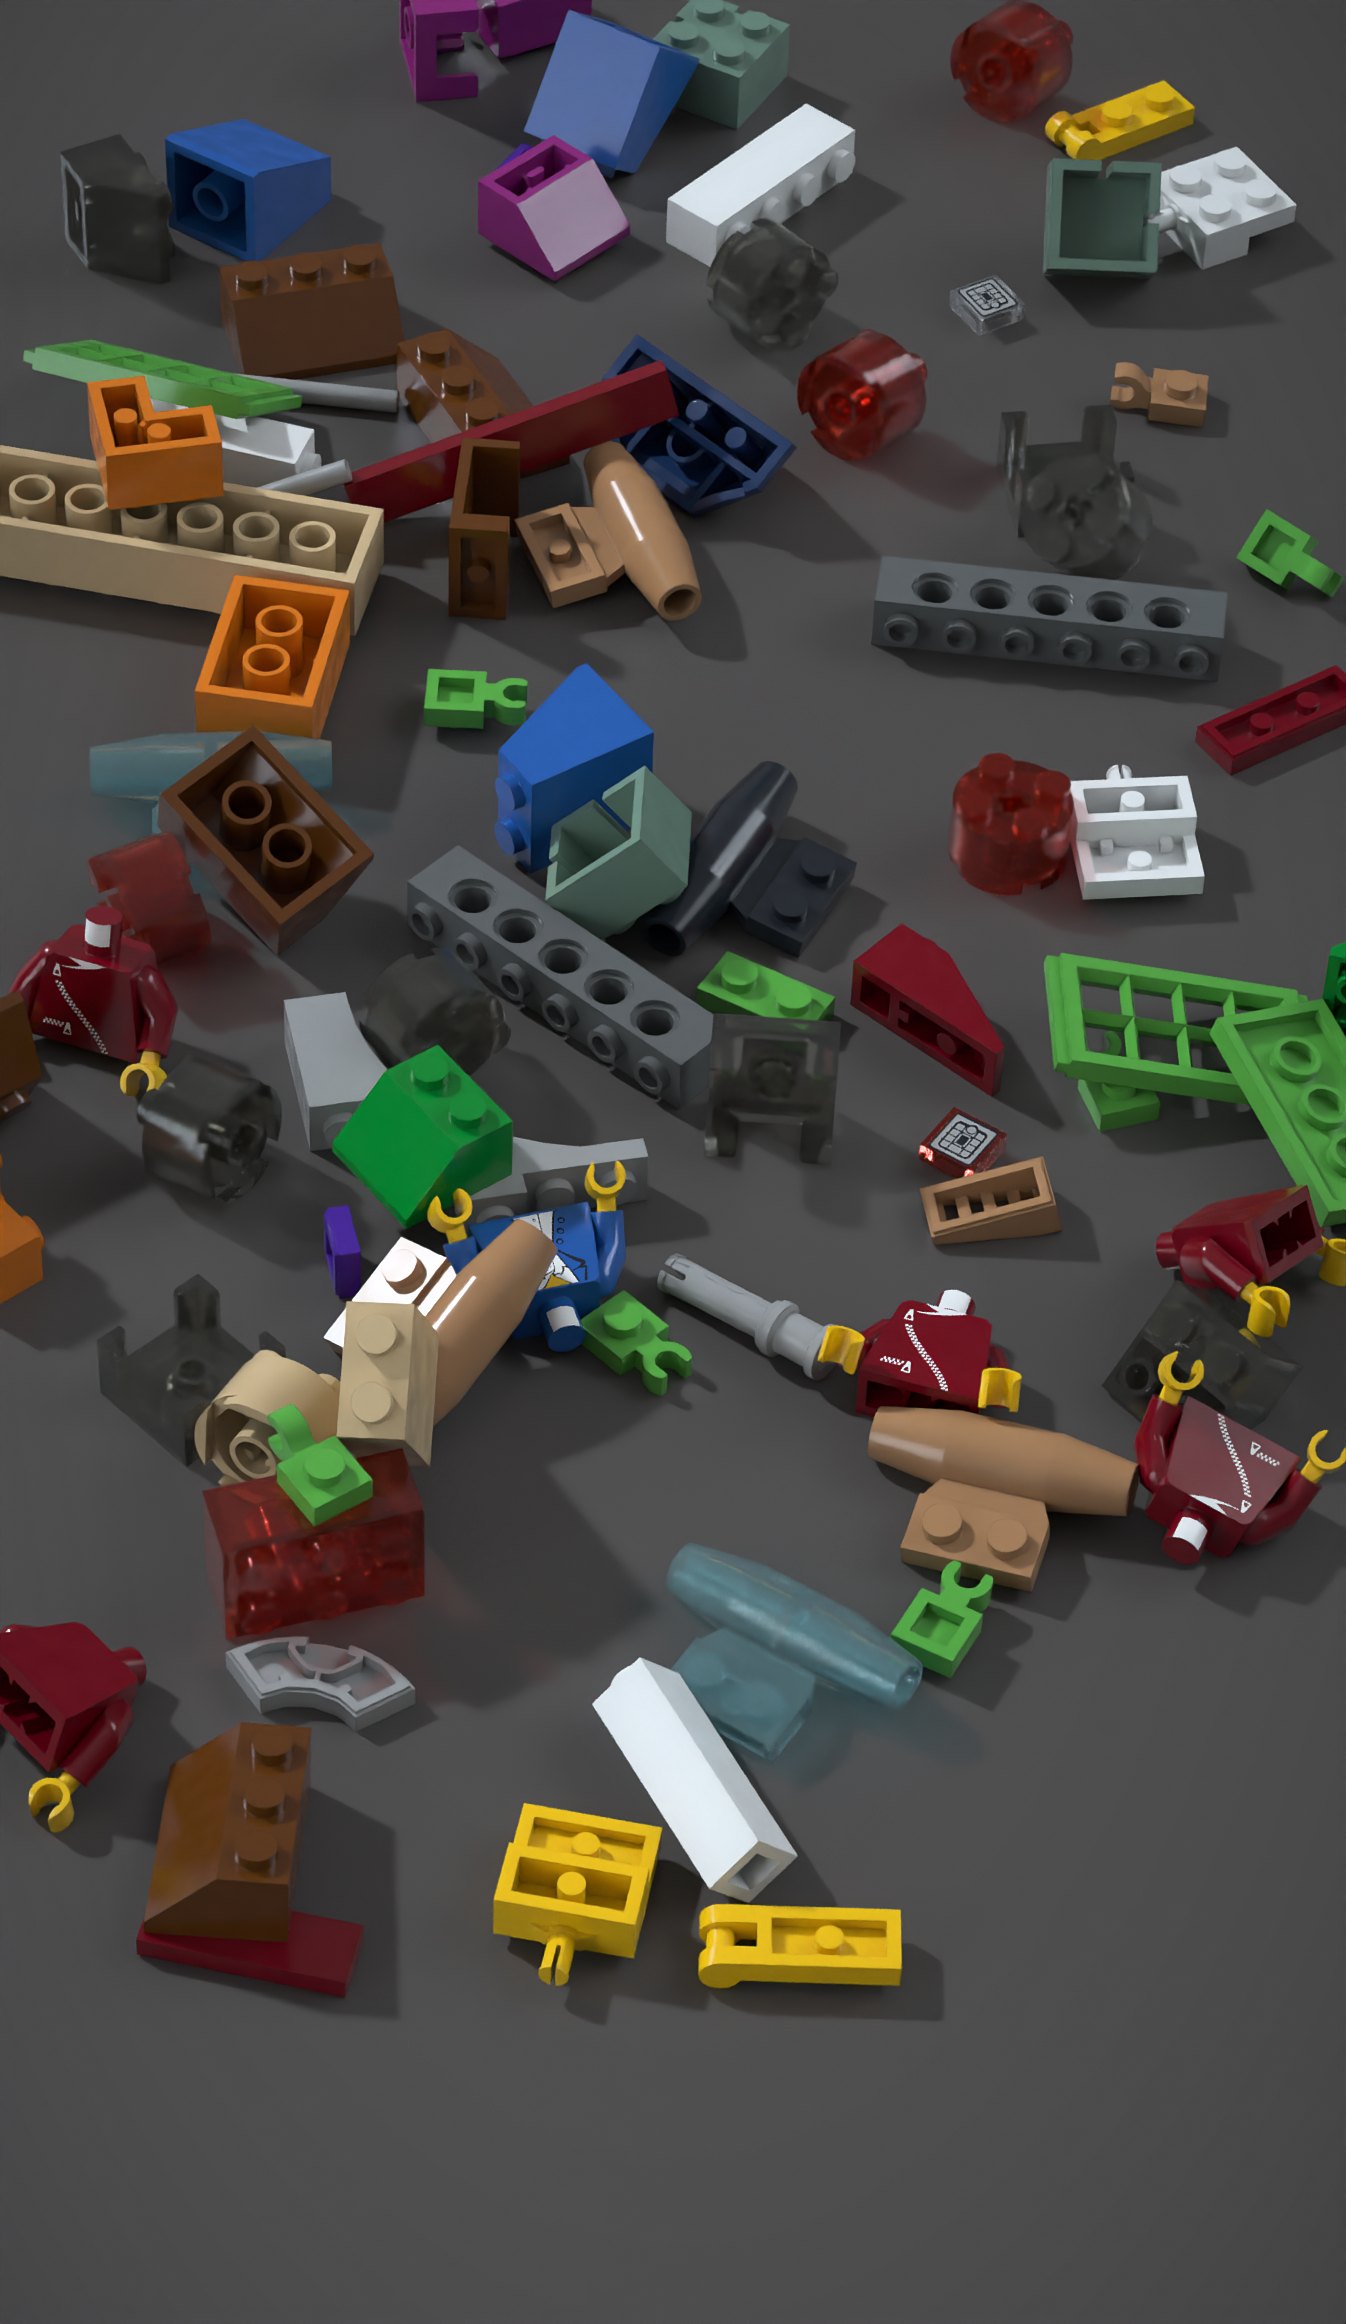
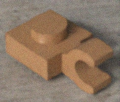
[1110,362,1209,428]

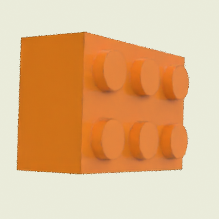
[195,575,350,760]

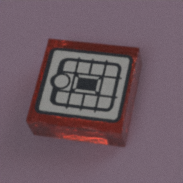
[919,1107,1007,1179]

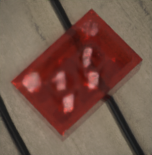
[202,1448,425,1640]

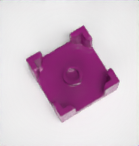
[399,0,479,102]

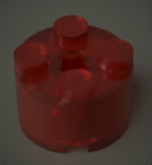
[950,0,1073,123]
[797,329,928,461]
[948,753,1074,896]
[85,830,212,965]

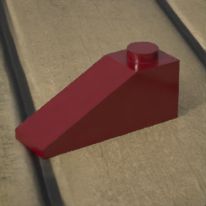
[850,923,1004,1097]

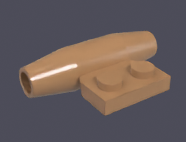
[514,441,702,621]
[323,1219,558,1427]
[868,1406,1139,1592]

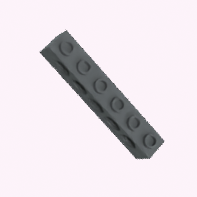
[871,555,1228,682]
[407,845,731,1109]

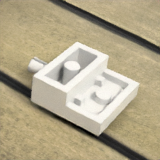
[1143,147,1296,270]
[1065,765,1205,900]

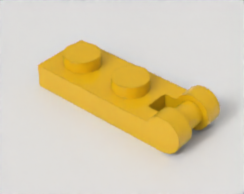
[1045,80,1195,160]
[698,1904,902,1988]

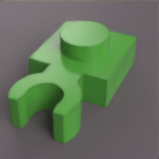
[424,669,528,729]
[1078,1031,1160,1132]
[581,1290,692,1396]
[889,1560,993,1678]

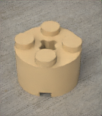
[194,1350,348,1512]

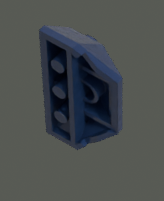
[602,334,797,518]

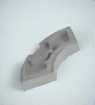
[225,1636,415,1732]

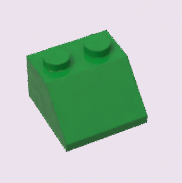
[332,1045,513,1229]

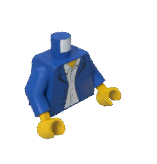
[427,1161,626,1352]

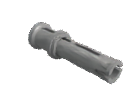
[657,1253,836,1381]

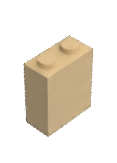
[336,1301,439,1467]

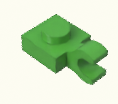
[1236,509,1345,597]
[268,1404,373,1527]

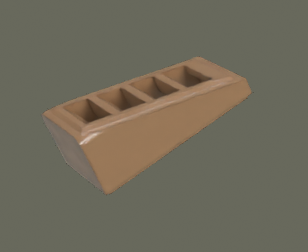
[920,1156,1063,1245]

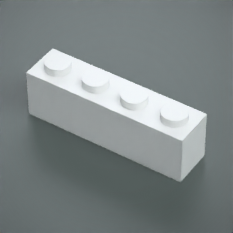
[666,104,855,269]

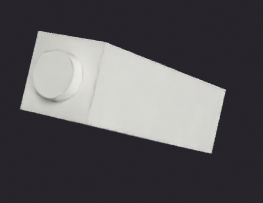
[151,398,321,488]
[592,1657,798,1903]

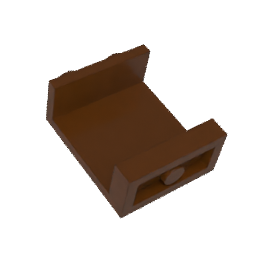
[448,438,520,620]

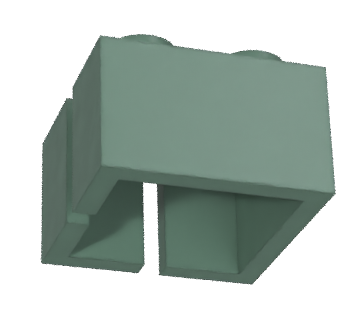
[653,0,790,130]
[1043,158,1162,279]
[545,766,692,940]

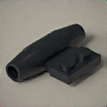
[643,761,857,958]

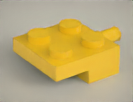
[493,1803,663,1986]

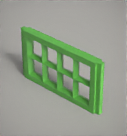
[23,340,303,419]
[1044,953,1307,1106]

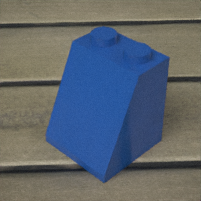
[524,10,700,178]
[165,119,331,261]
[494,663,654,874]

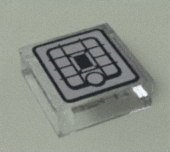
[949,275,1026,336]

